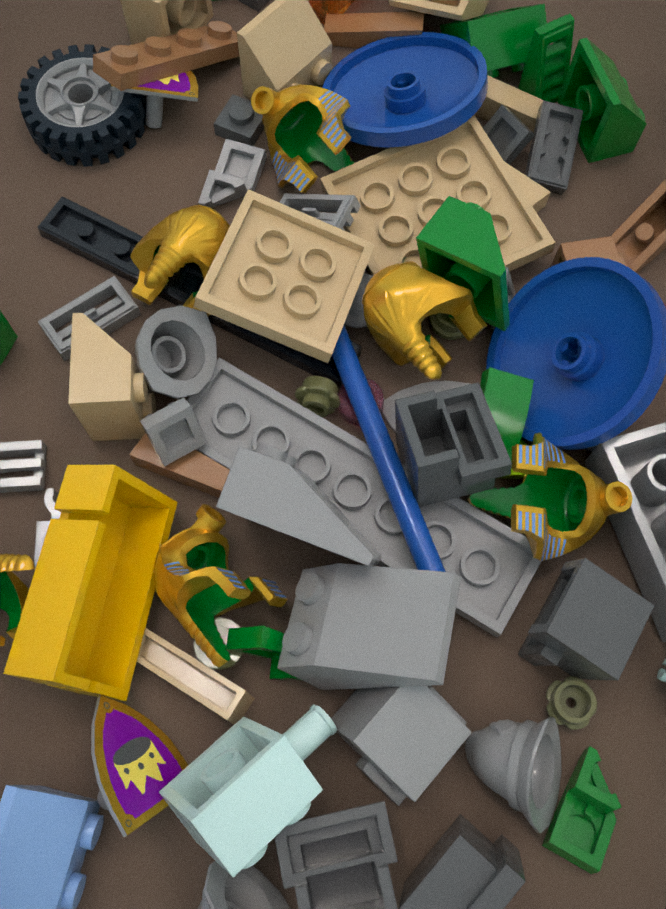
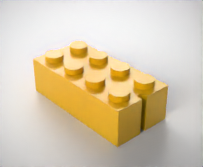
[3,465,178,701]

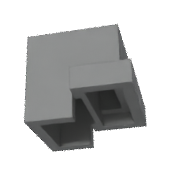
[331,686,472,806]

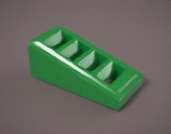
[518,13,575,103]

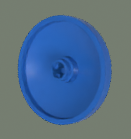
[322,32,488,148]
[486,257,666,450]

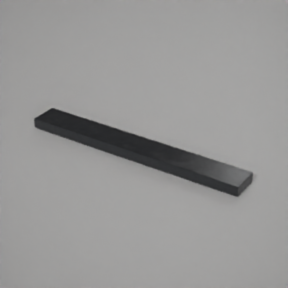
[37,196,362,389]

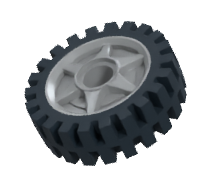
[18,44,146,167]

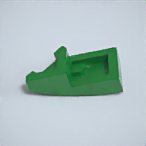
[226,626,303,681]
[542,746,622,874]

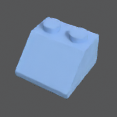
[0,785,104,909]

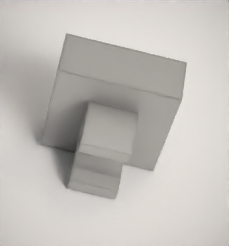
[140,397,208,466]

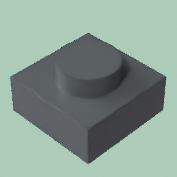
[214,94,264,146]
[483,105,535,165]

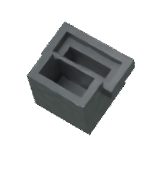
[395,382,512,507]
[518,558,655,681]
[275,801,398,909]
[398,814,526,909]

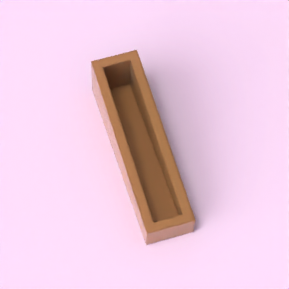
[324,12,425,49]
[129,432,230,498]

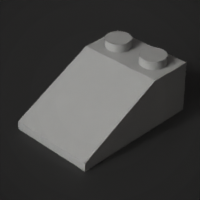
[216,442,382,566]
[277,563,461,690]

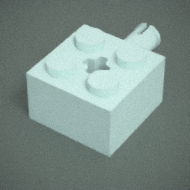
[159,704,337,878]

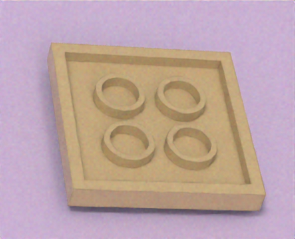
[194,189,375,363]

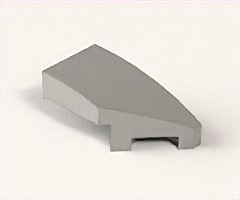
[198,139,267,208]

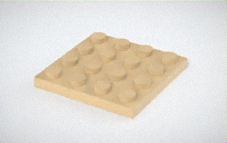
[320,115,556,276]

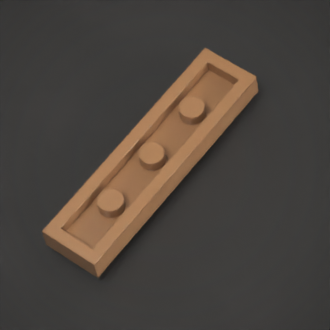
[93,21,239,91]

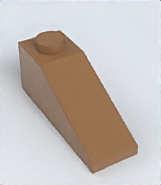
[611,179,666,273]

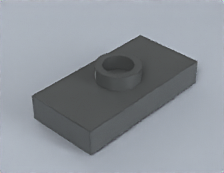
[525,100,583,195]

